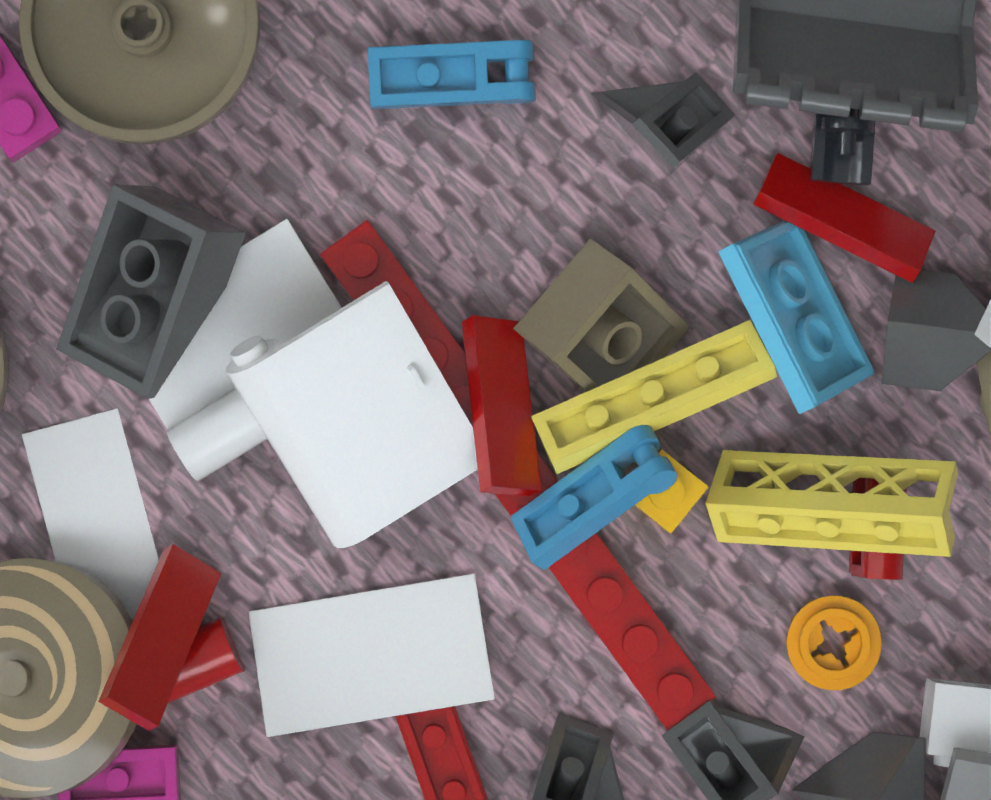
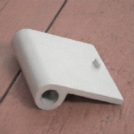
[149,219,342,482]
[226,281,478,548]

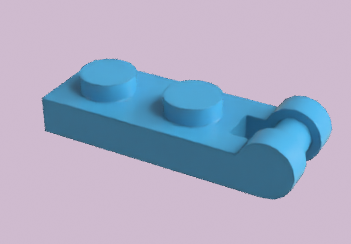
[367,40,536,110]
[510,425,677,570]

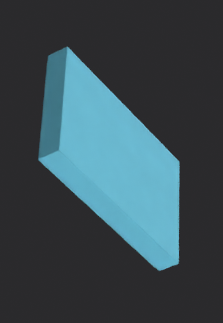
[718,221,875,414]

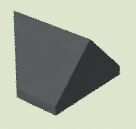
[591,72,735,177]
[881,270,991,392]
[662,701,805,800]
[527,712,624,800]
[792,732,925,800]

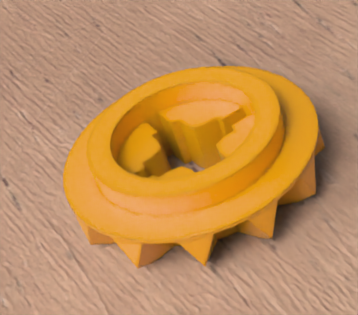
[785,595,882,691]

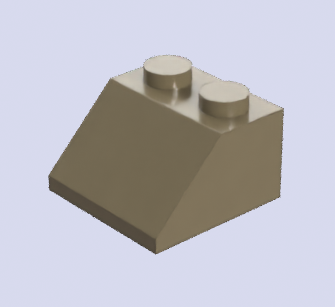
[513,238,690,392]

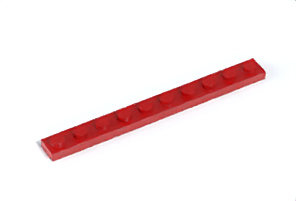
[320,220,716,731]

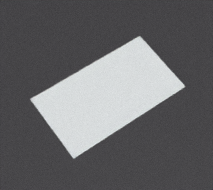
[22,408,159,620]
[248,574,495,737]

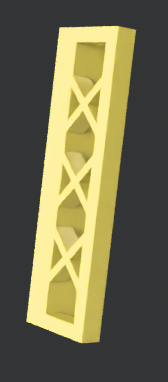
[531,320,777,474]
[706,450,958,557]

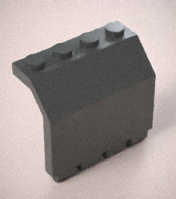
[733,0,979,133]

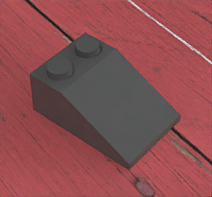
[56,184,246,399]

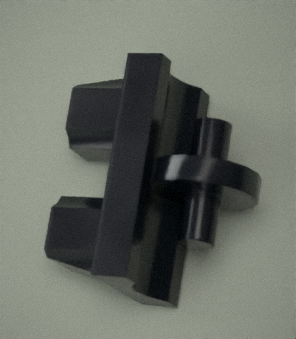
[809,108,876,186]

